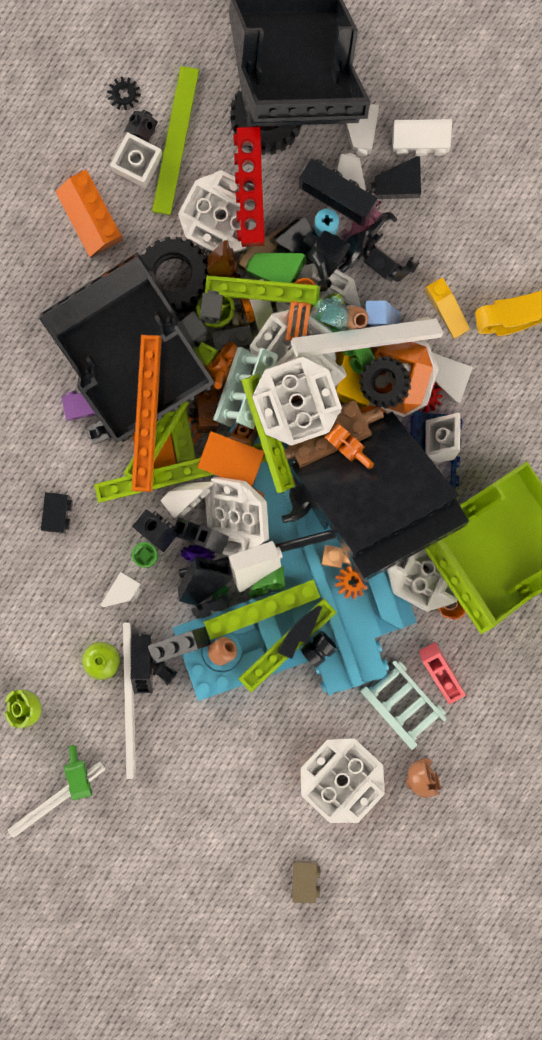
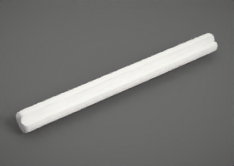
[8,762,105,838]

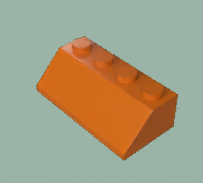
[55,169,123,257]

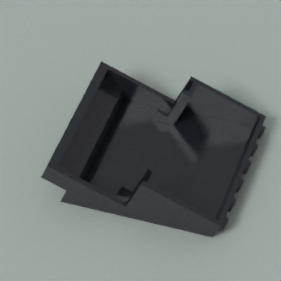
[229,0,370,127]
[39,252,215,443]
[290,411,469,583]

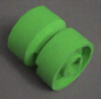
[132,542,159,568]

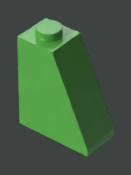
[246,253,307,283]

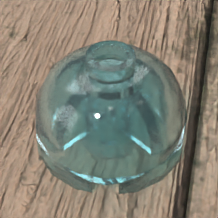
[309,295,350,330]

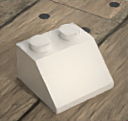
[425,413,460,463]

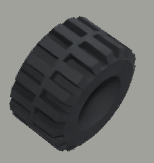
[359,357,411,409]

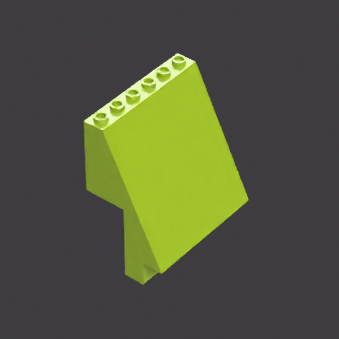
[425,461,542,634]

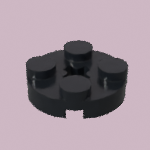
[191,595,230,619]

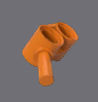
[209,342,238,389]
[325,422,374,469]

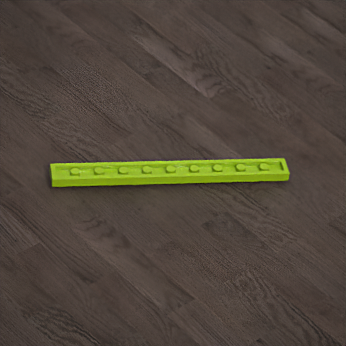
[94,443,267,503]

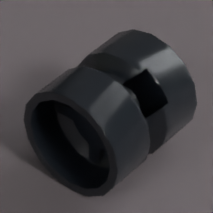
[301,631,338,668]

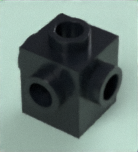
[125,110,158,142]

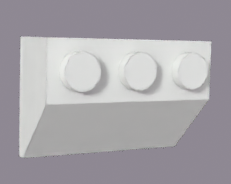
[392,119,452,156]

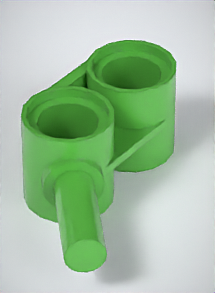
[331,326,376,374]
[248,566,285,598]
[64,745,92,801]

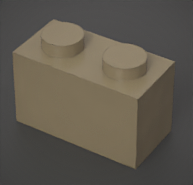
[292,860,320,903]

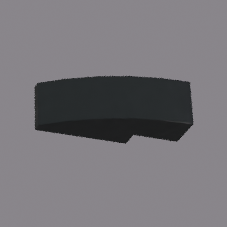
[277,606,322,659]

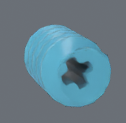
[314,209,339,237]

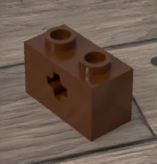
[195,389,219,433]

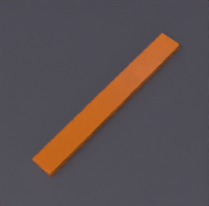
[132,335,162,492]

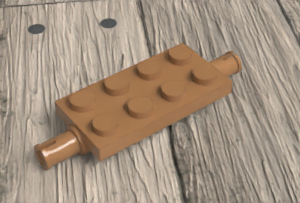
[284,400,384,468]

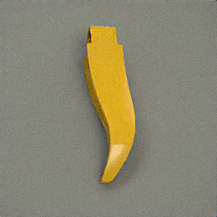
[474,290,542,337]

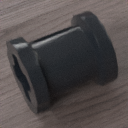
[153,661,178,686]

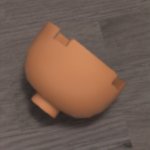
[406,758,441,798]

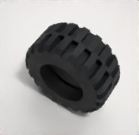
[230,90,302,155]
[141,237,209,312]

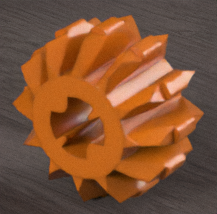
[335,566,368,599]

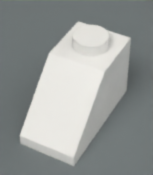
[101,572,142,607]

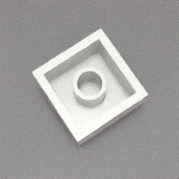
[110,132,163,189]

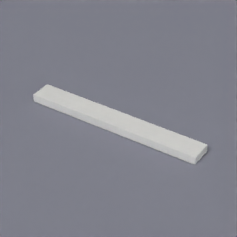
[291,318,443,357]
[123,623,136,779]

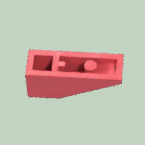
[419,641,466,704]

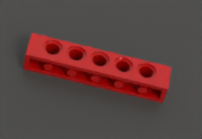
[233,127,265,247]

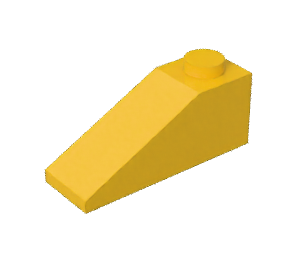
[424,277,470,339]

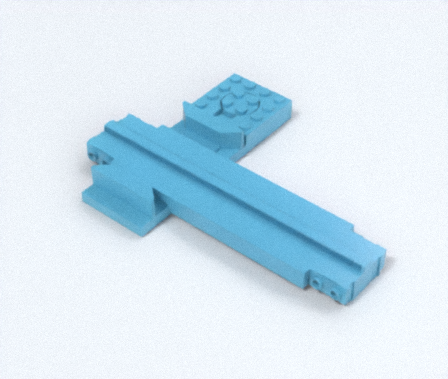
[173,401,417,701]

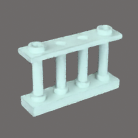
[213,347,278,429]
[360,660,447,750]

